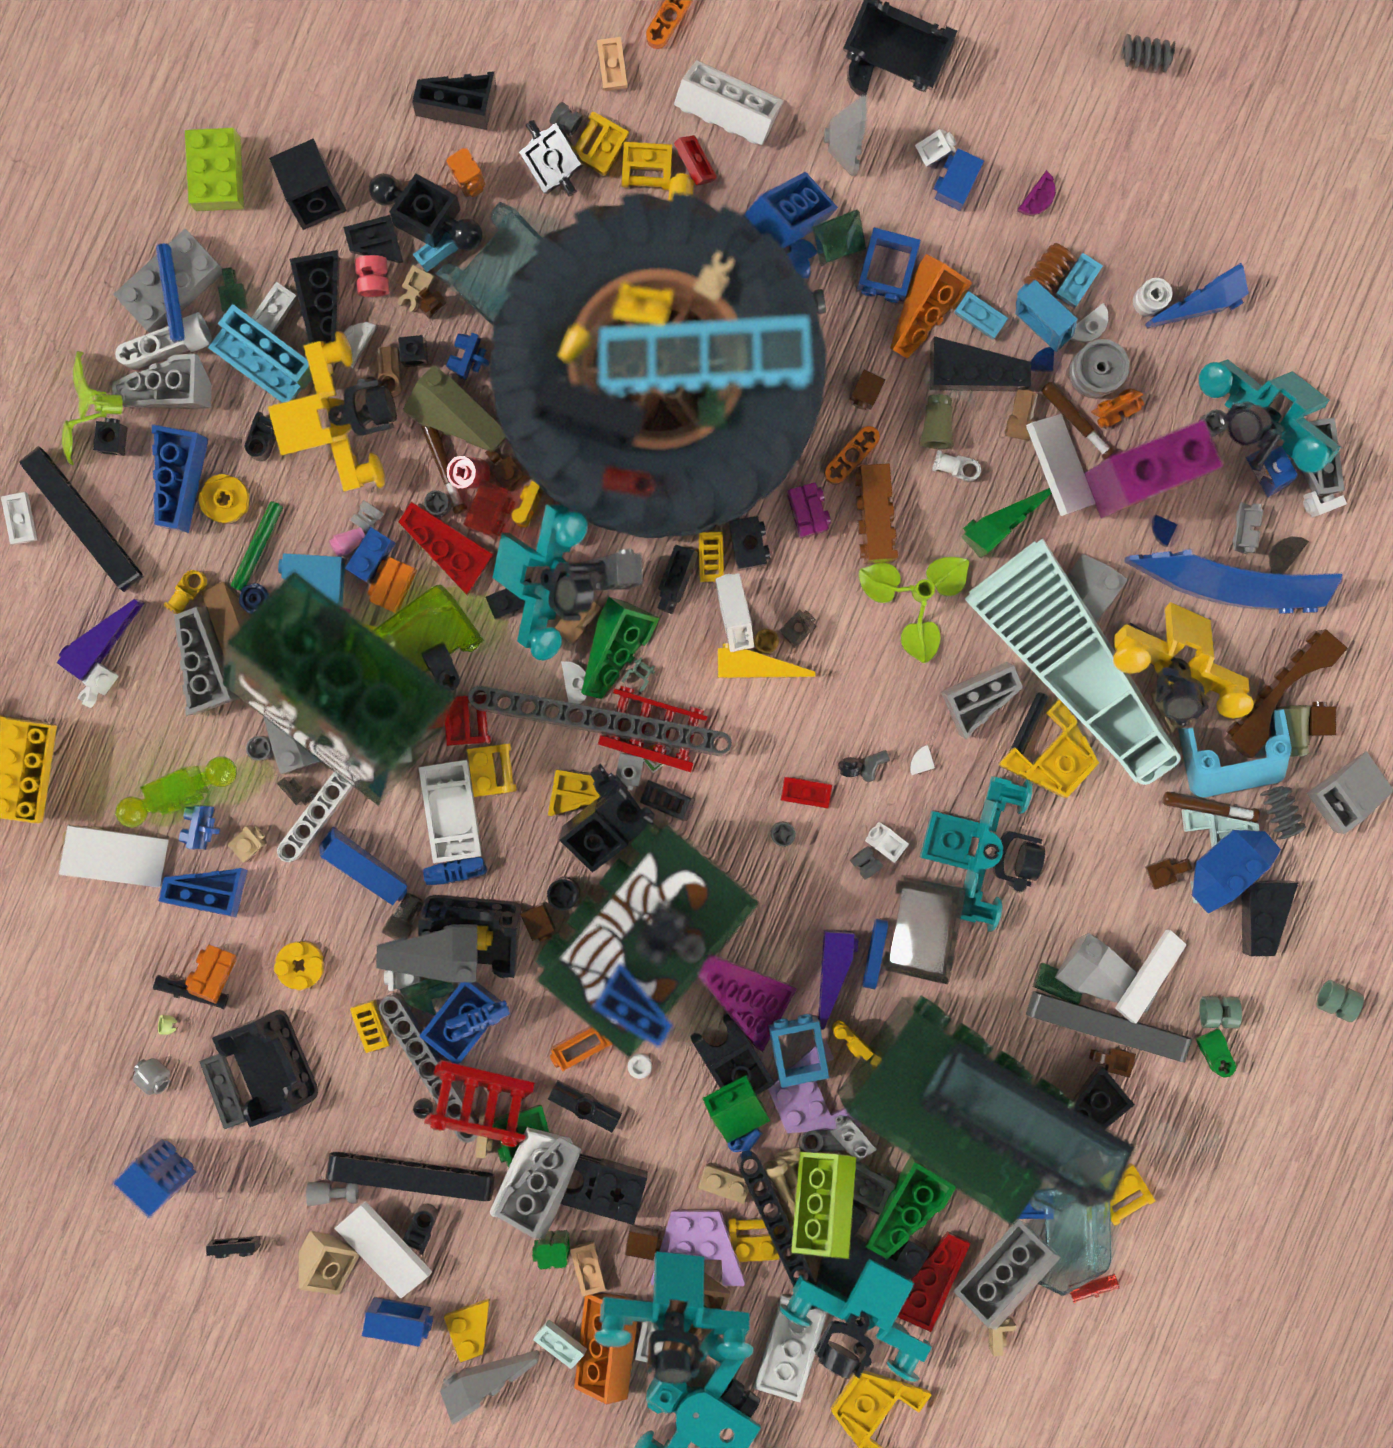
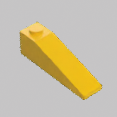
[717,643,815,678]

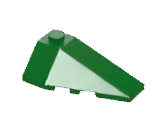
[961,488,1052,558]
[581,597,660,699]
[865,1156,957,1259]

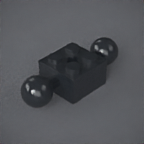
[369,173,483,251]

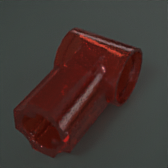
[602,467,656,498]

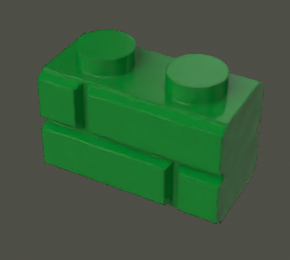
[532,1230,570,1270]

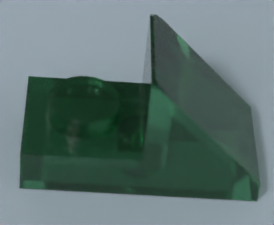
[400,978,454,1015]

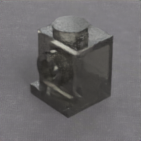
[778,610,817,648]

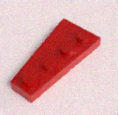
[398,502,494,596]
[897,1231,970,1332]

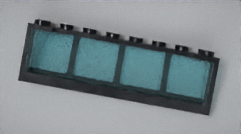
[917,1042,1136,1208]

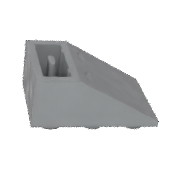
[1307,751,1393,834]

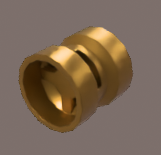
[754,629,779,654]

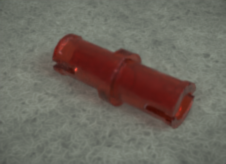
[1068,1273,1120,1303]

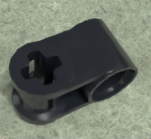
[245,411,276,461]
[421,642,460,691]
[403,1204,438,1255]

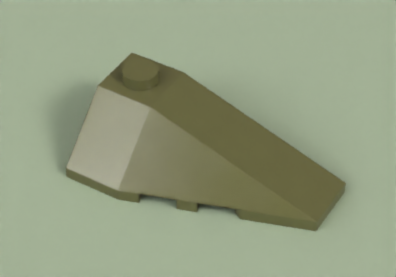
[403,365,506,452]

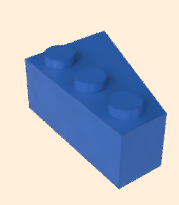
[158,868,248,918]

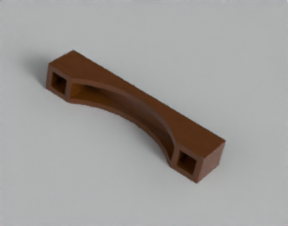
[1224,629,1348,758]

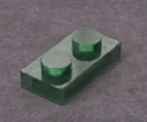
[1032,963,1083,1004]

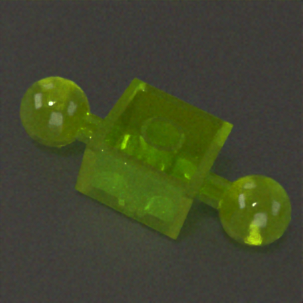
[115,756,237,827]

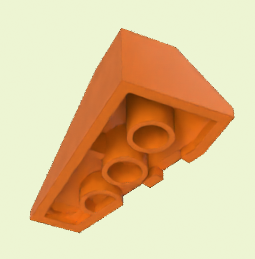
[890,254,973,358]

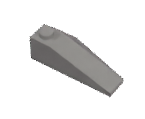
[112,354,212,409]

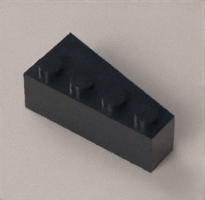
[930,336,1031,392]
[1040,1064,1135,1166]

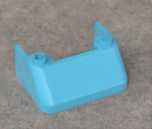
[1178,709,1291,797]

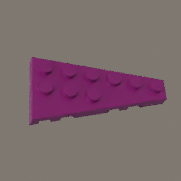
[698,954,797,1052]

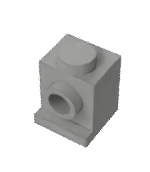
[616,753,644,790]

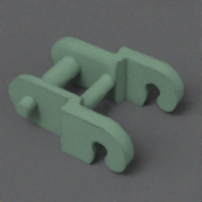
[621,657,655,694]

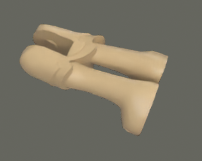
[763,1148,801,1224]

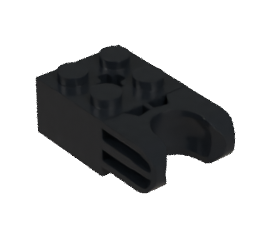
[559,782,655,873]
[636,899,692,964]
[690,1013,775,1096]
[560,1153,648,1225]

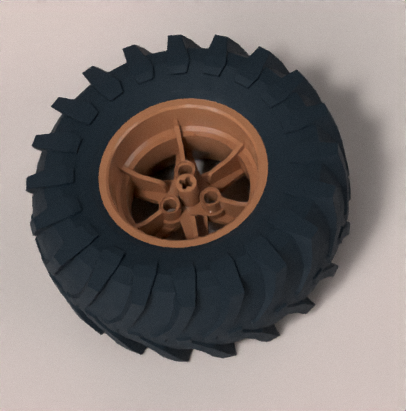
[489,192,826,538]

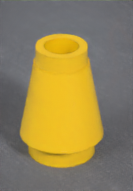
[558,324,593,364]

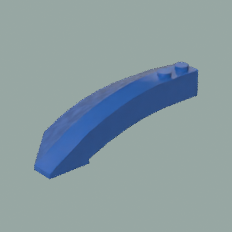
[1124,549,1342,614]

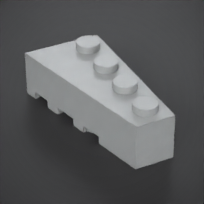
[174,607,240,716]

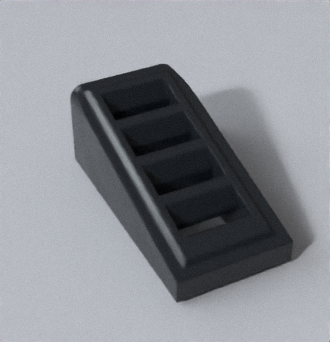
[640,780,695,821]

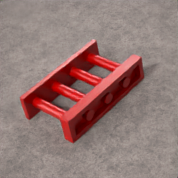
[598,686,708,772]
[424,1060,535,1147]

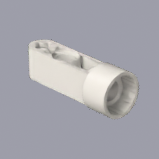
[115,312,212,370]

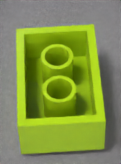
[185,128,244,211]

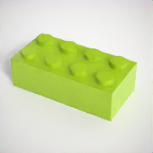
[791,1152,856,1258]

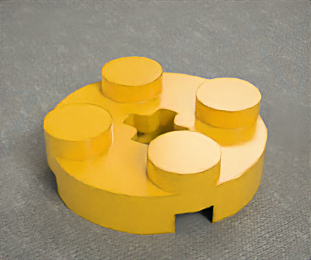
[199,474,249,524]
[274,941,324,990]

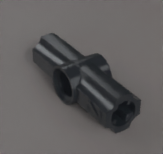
[548,1080,622,1133]

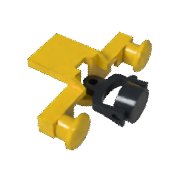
[268,331,397,491]
[1113,602,1254,727]

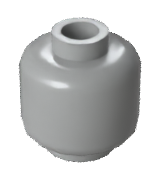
[133,1058,170,1095]

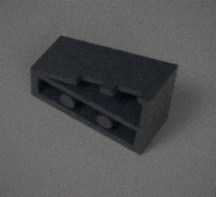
[412,71,497,130]
[1241,880,1298,957]

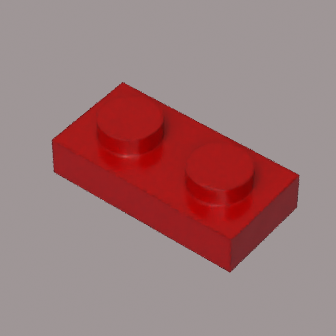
[674,135,717,186]
[780,776,832,809]

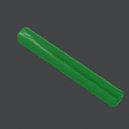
[231,501,283,591]

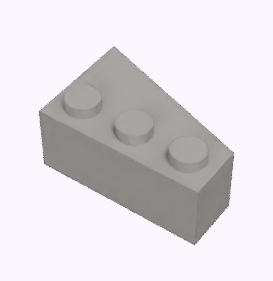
[1301,418,1344,496]
[941,662,1023,739]

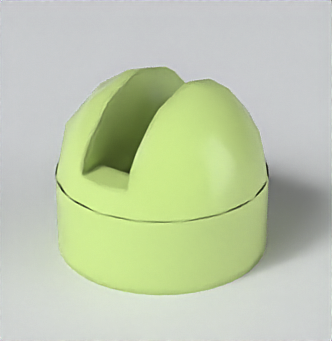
[158,1015,177,1035]

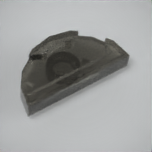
[1268,536,1309,575]

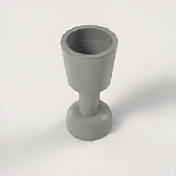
[306,1182,359,1206]

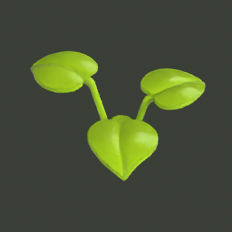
[62,351,123,465]
[859,557,969,663]

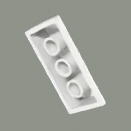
[674,60,784,145]

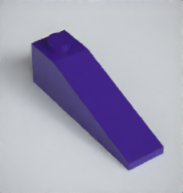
[57,599,145,680]
[818,930,858,1030]

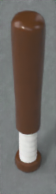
[1041,382,1115,460]
[421,425,467,514]
[1162,791,1260,823]

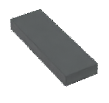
[199,1054,247,1129]

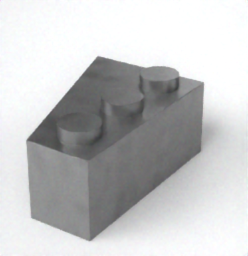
[581,549,643,590]

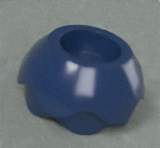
[239,583,270,614]

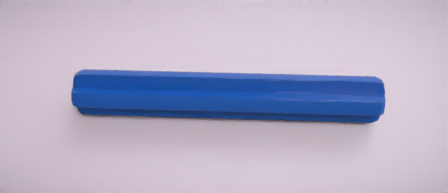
[156,243,185,342]

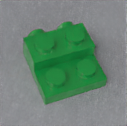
[492,1104,550,1168]

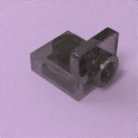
[277,777,318,806]

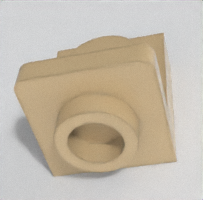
[227,825,267,863]
[988,1317,1016,1356]

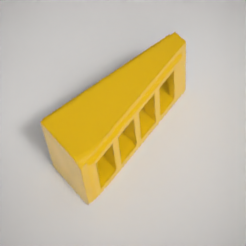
[698,532,724,582]
[350,999,390,1053]

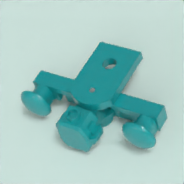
[634,1330,761,1448]

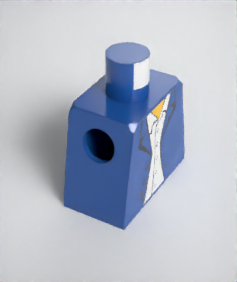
[1245,445,1297,497]

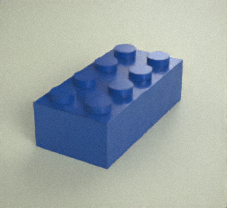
[743,171,838,248]
[113,1139,196,1218]

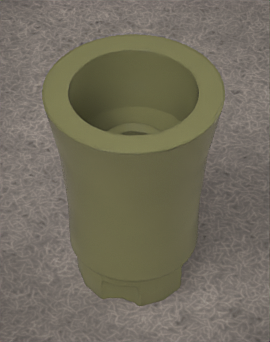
[920,394,954,449]
[1275,705,1310,757]

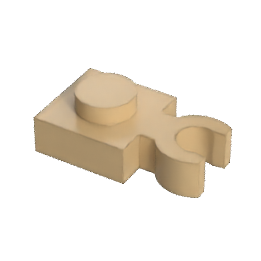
[693,252,733,303]
[398,265,436,312]
[475,1112,493,1158]

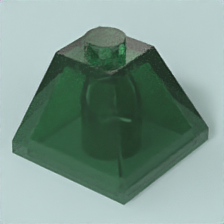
[812,209,866,267]

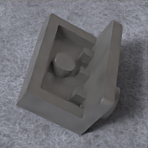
[853,1162,896,1215]

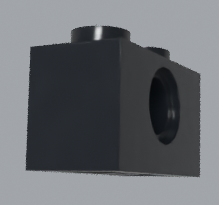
[729,516,771,571]

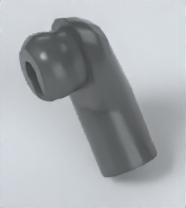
[860,750,890,782]

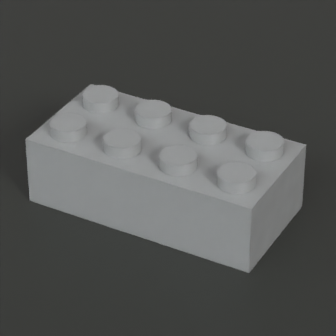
[113,228,226,333]
[953,1219,1061,1330]

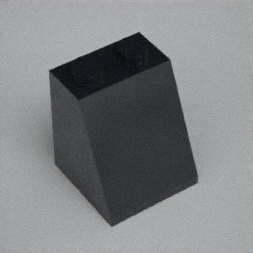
[269,138,347,230]

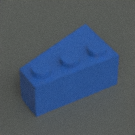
[592,963,673,1048]

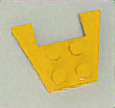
[998,699,1099,798]
[830,1370,931,1448]

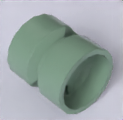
[1316,980,1364,1022]
[1199,996,1242,1029]

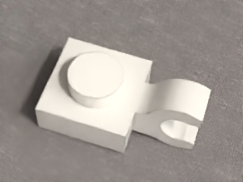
[78,662,119,708]

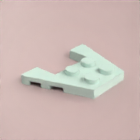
[1182,809,1259,903]

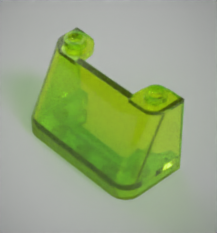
[363,585,484,699]

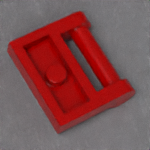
[443,694,491,746]

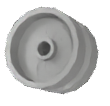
[1069,339,1129,398]

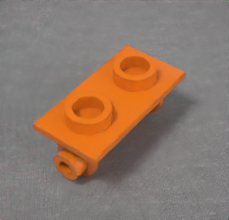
[1091,389,1144,428]

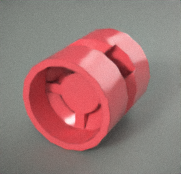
[355,255,389,297]
[447,456,490,489]

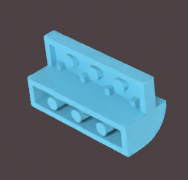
[208,304,312,403]

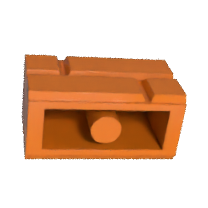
[446,148,486,197]
[367,557,417,614]
[185,945,237,1004]

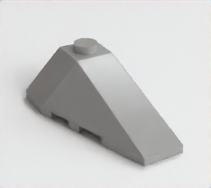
[824,96,867,176]
[1067,554,1128,622]
[256,674,326,774]
[1055,933,1158,1013]
[494,1137,582,1239]
[440,1350,540,1425]

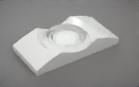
[419,760,482,863]

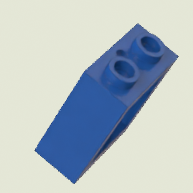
[857,227,921,303]
[362,1297,434,1347]

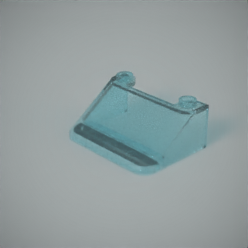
[436,202,542,325]
[1030,1184,1112,1296]

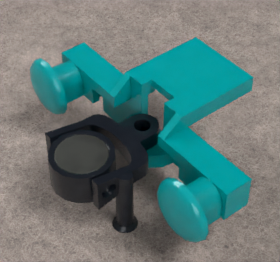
[492,505,605,661]

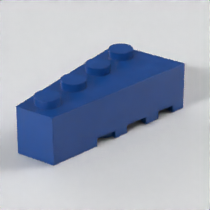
[152,424,209,533]

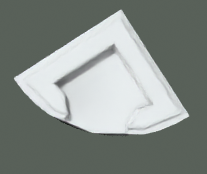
[910,745,935,775]

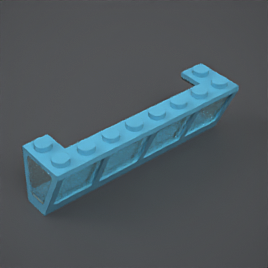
[599,316,812,399]

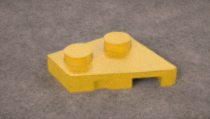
[548,769,600,816]
[444,1298,490,1363]

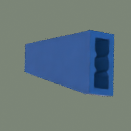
[319,827,407,906]

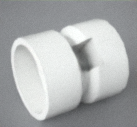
[1133,278,1172,317]

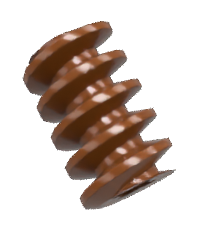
[1024,243,1076,294]

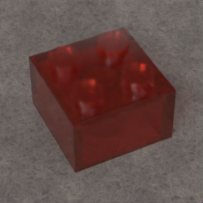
[463,479,515,541]

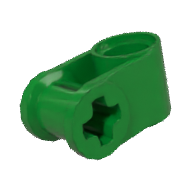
[1196,1028,1236,1078]

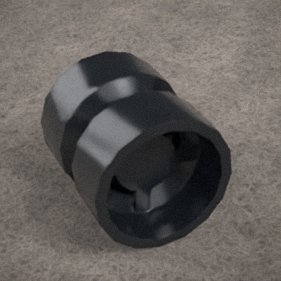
[547,876,580,911]
[720,1377,760,1418]

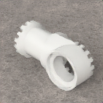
[932,450,981,482]

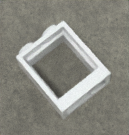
[715,573,754,652]

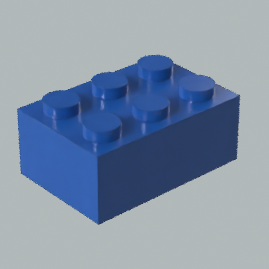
[419,981,501,1064]

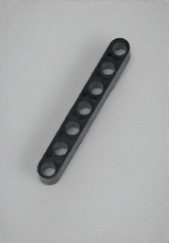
[19,446,144,592]
[737,1150,818,1310]
[326,1152,495,1201]

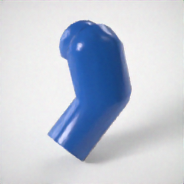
[727,1128,763,1152]

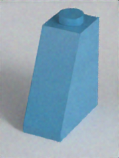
[278,553,346,607]

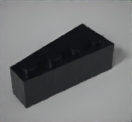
[290,250,340,344]

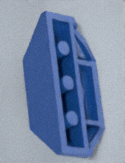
[1191,830,1281,914]

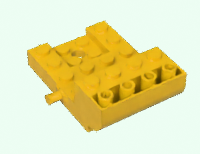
[0,715,57,823]

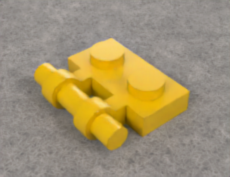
[832,1020,873,1061]

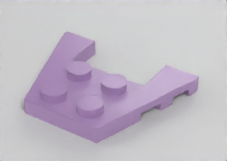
[768,1038,863,1133]
[651,1210,746,1286]

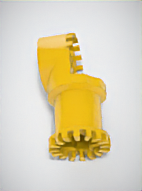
[163,570,207,614]

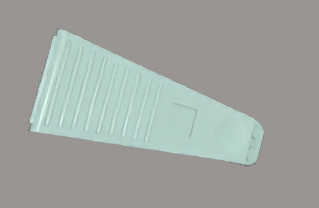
[965,538,1180,785]

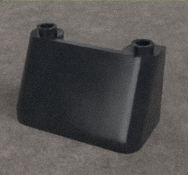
[843,0,957,92]
[418,895,521,978]
[212,1010,318,1128]

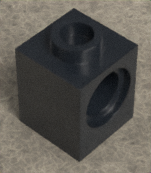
[398,335,429,367]
[93,418,128,456]

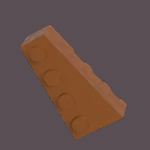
[855,463,899,564]

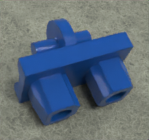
[446,333,490,380]
[179,805,220,850]

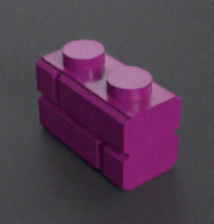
[786,482,832,539]

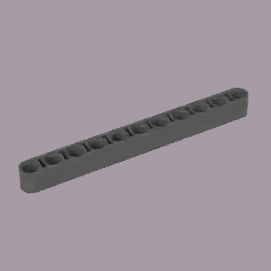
[468,686,732,756]

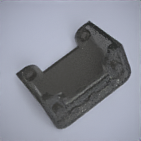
[882,875,965,984]

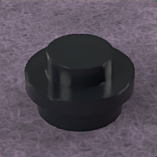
[838,757,862,777]

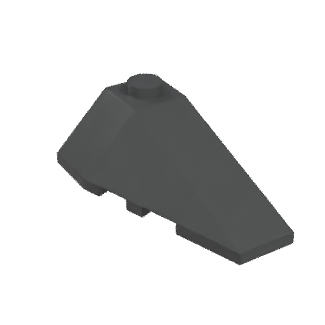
[376,925,477,982]

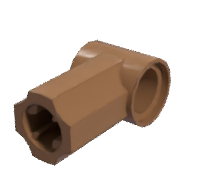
[377,346,402,398]
[1005,390,1038,441]
[555,601,602,645]

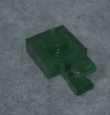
[218,267,248,313]
[699,385,726,428]

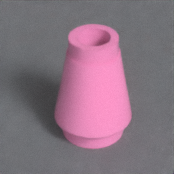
[329,527,365,557]

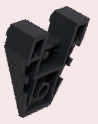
[816,1202,930,1298]

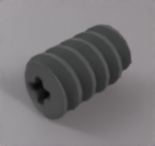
[1121,34,1175,73]
[1260,786,1306,840]

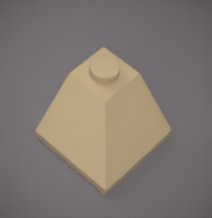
[299,1231,360,1295]

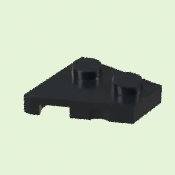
[343,215,403,263]

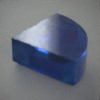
[1030,347,1054,372]
[1152,515,1178,547]

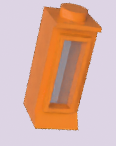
[550,1019,615,1072]

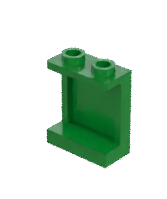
[702,1076,770,1143]

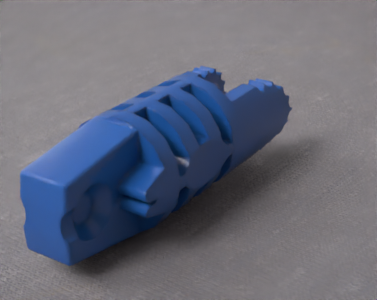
[423,857,487,885]
[445,1000,510,1041]

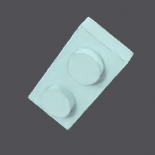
[533,1320,587,1369]

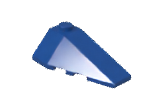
[1145,263,1249,328]

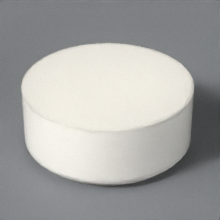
[628,1053,652,1079]

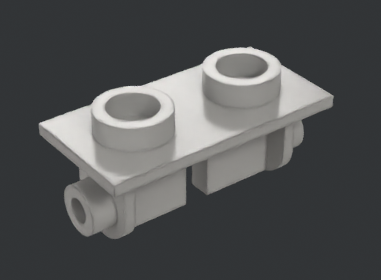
[1233,502,1263,554]
[831,1115,877,1162]

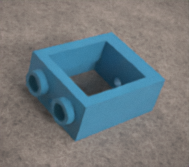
[1015,280,1077,353]
[768,1014,829,1088]

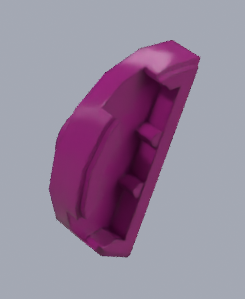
[1017,170,1056,215]

